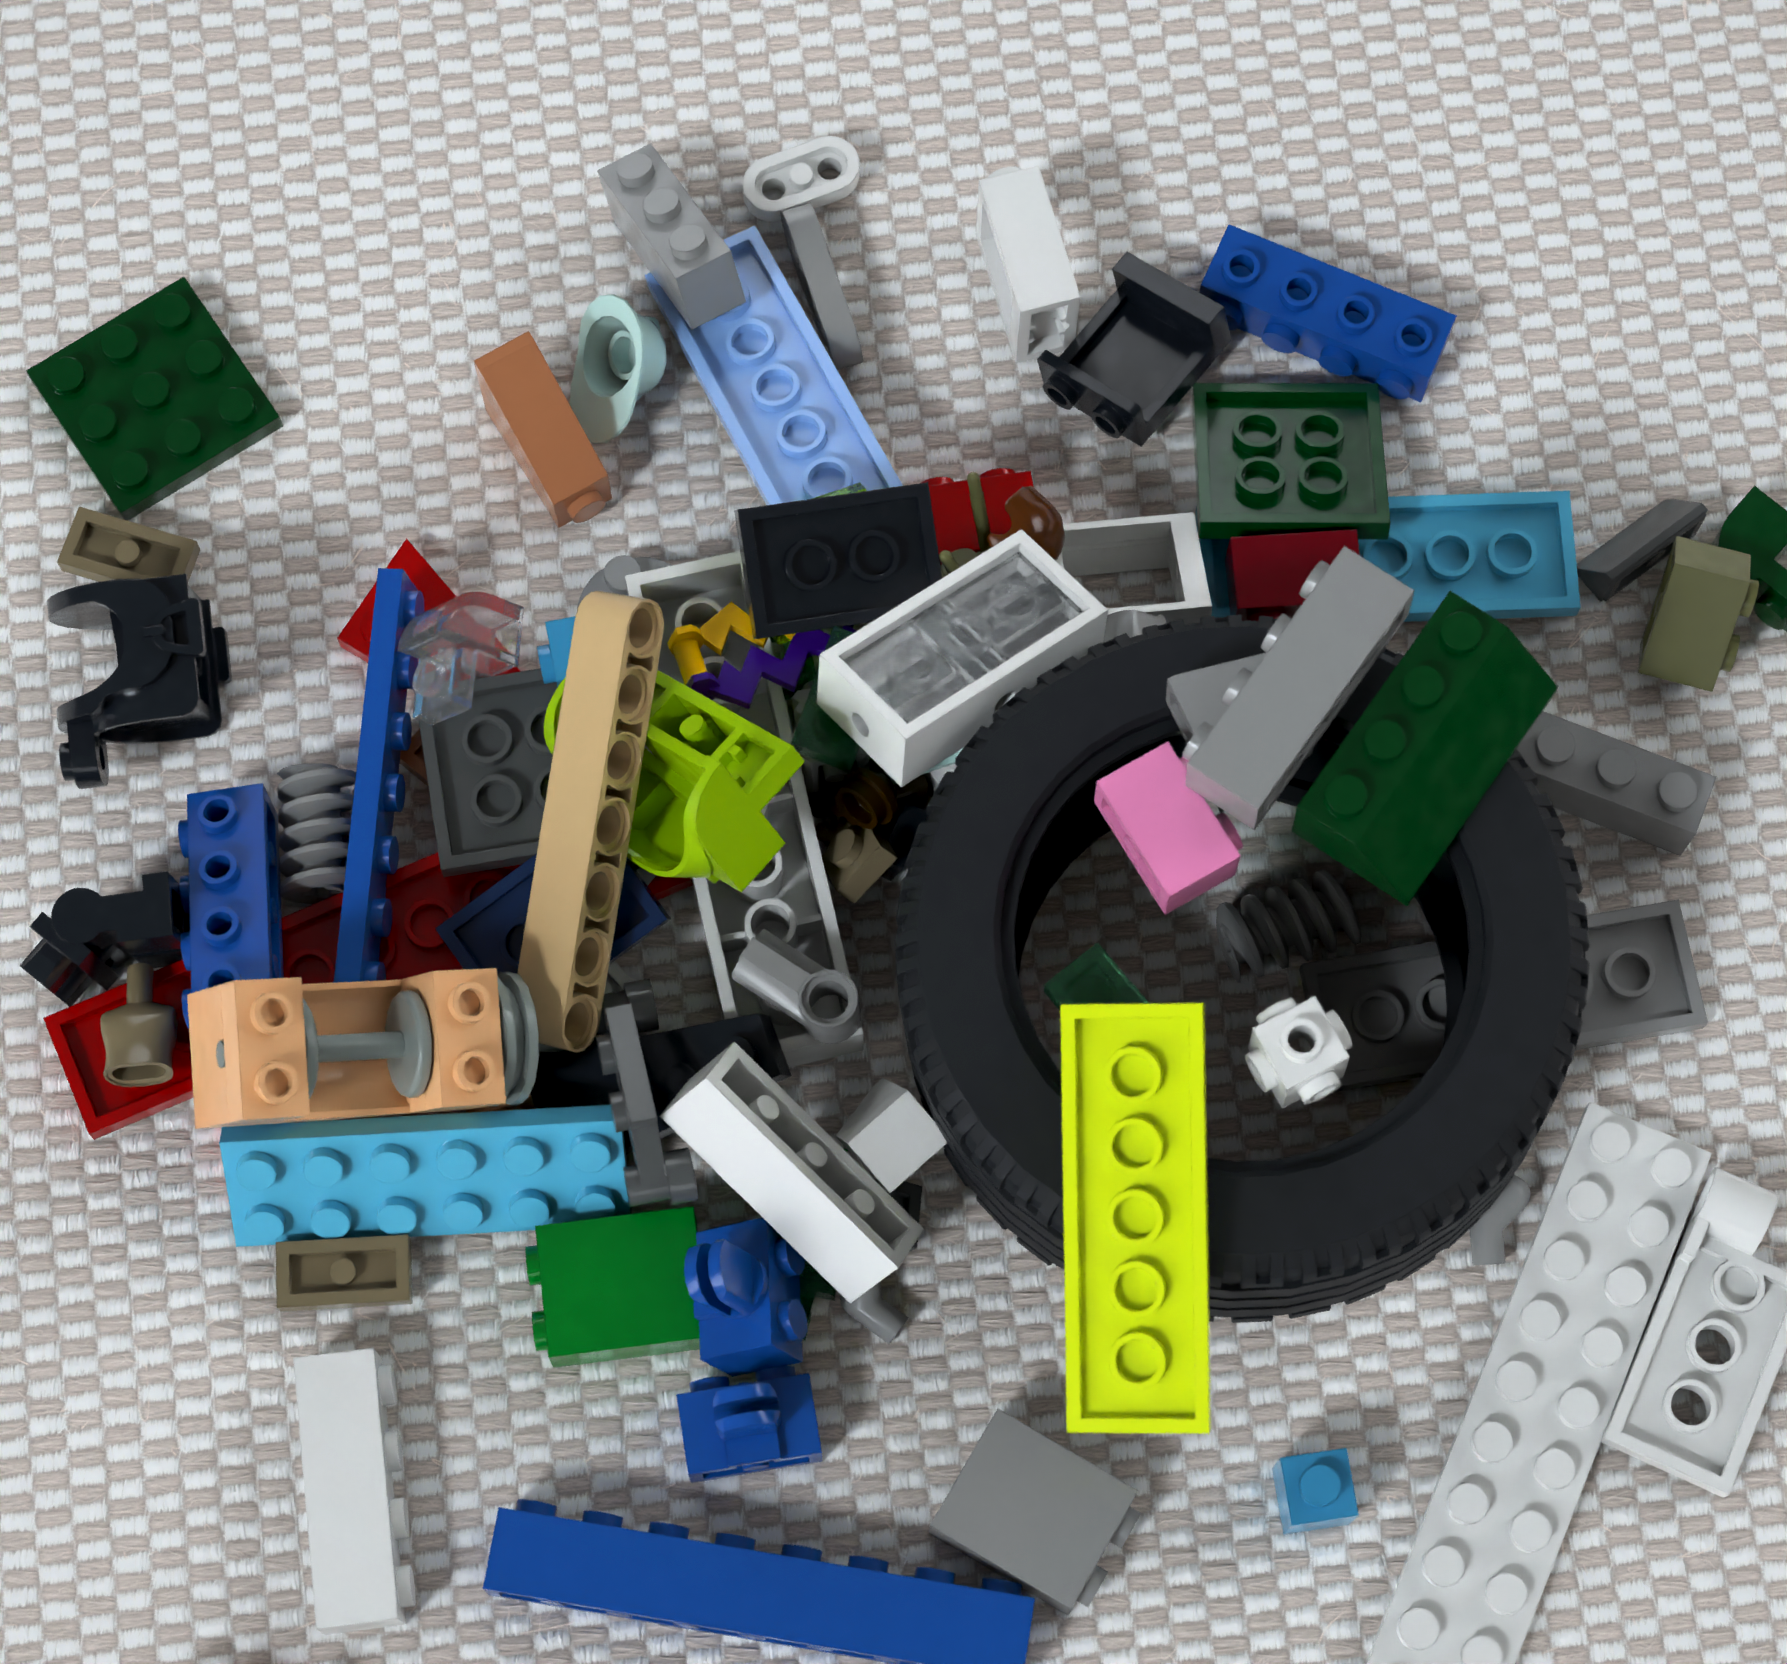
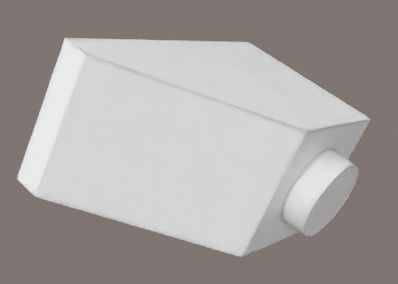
[836,1078,947,1193]

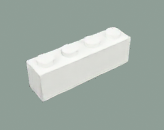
[660,1042,924,1303]
[293,1348,416,1635]

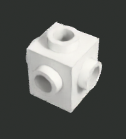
[1245,996,1353,1109]

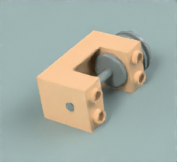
[187,968,567,1129]

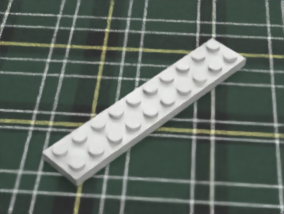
[1365,1102,1712,1664]

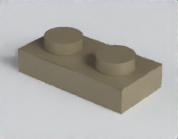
[57,506,200,582]
[276,1234,413,1312]

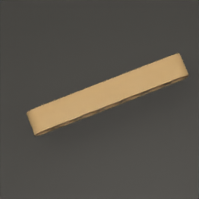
[517,591,664,1053]

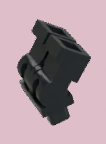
[20,871,190,1007]

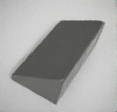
[1577,499,1708,602]

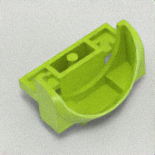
[544,670,805,893]

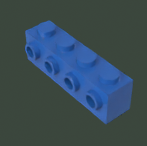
[1199,224,1457,403]
[178,783,284,1028]

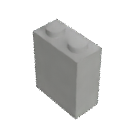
[929,1408,1141,1615]

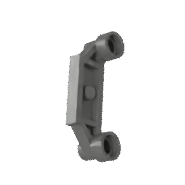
[596,979,698,1207]

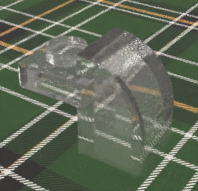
[398,592,524,725]

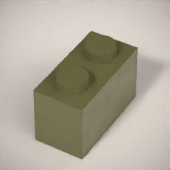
[1638,536,1759,692]

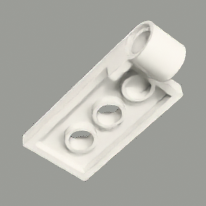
[1601,1167,1787,1498]

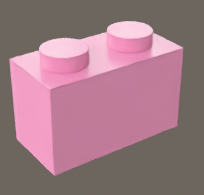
[1094,741,1243,915]

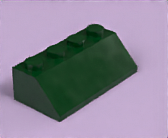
[1292,591,1558,906]

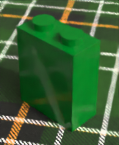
[525,1206,700,1368]

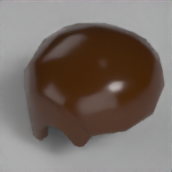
[987,486,1065,561]

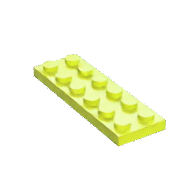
[1060,1003,1211,1434]

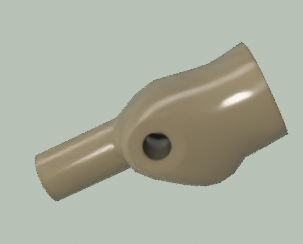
[100,963,178,1087]

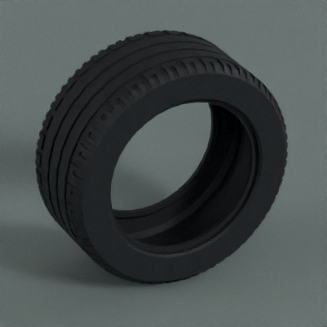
[895,615,1590,1323]

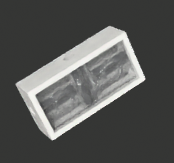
[817,529,1108,787]

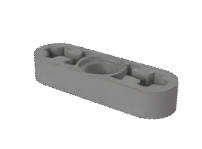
[780,203,863,370]

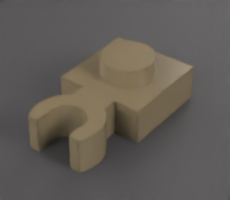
[815,816,898,904]

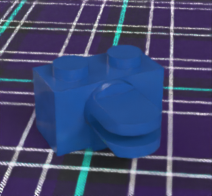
[684,1217,808,1377]
[676,1366,823,1483]

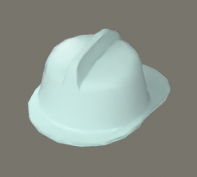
[569,294,667,444]

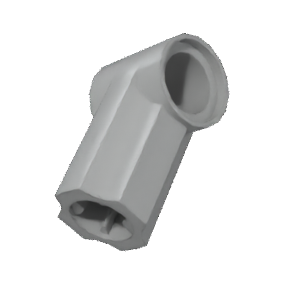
[731,928,861,1044]

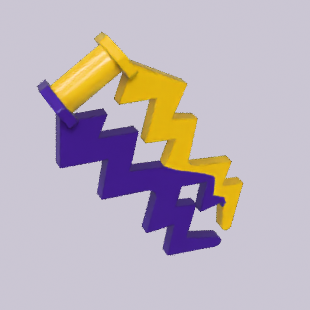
[667,601,857,709]

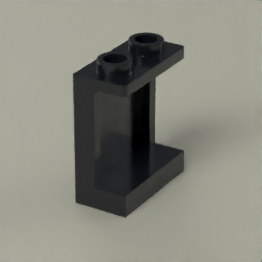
[1037,252,1231,447]

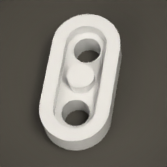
[743,136,860,222]

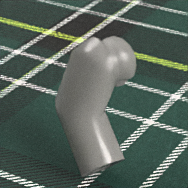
[1470,1175,1531,1265]
[840,1282,908,1344]

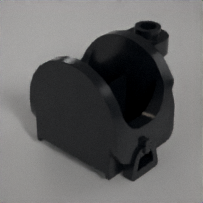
[47,574,232,789]

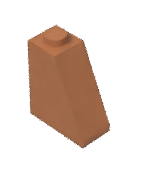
[474,331,612,528]

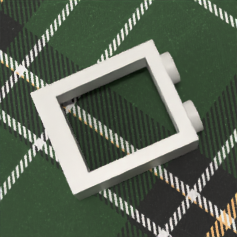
[976,165,1081,363]
[1056,512,1212,625]

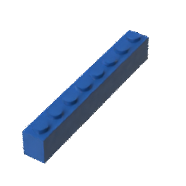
[483,1499,1035,1664]

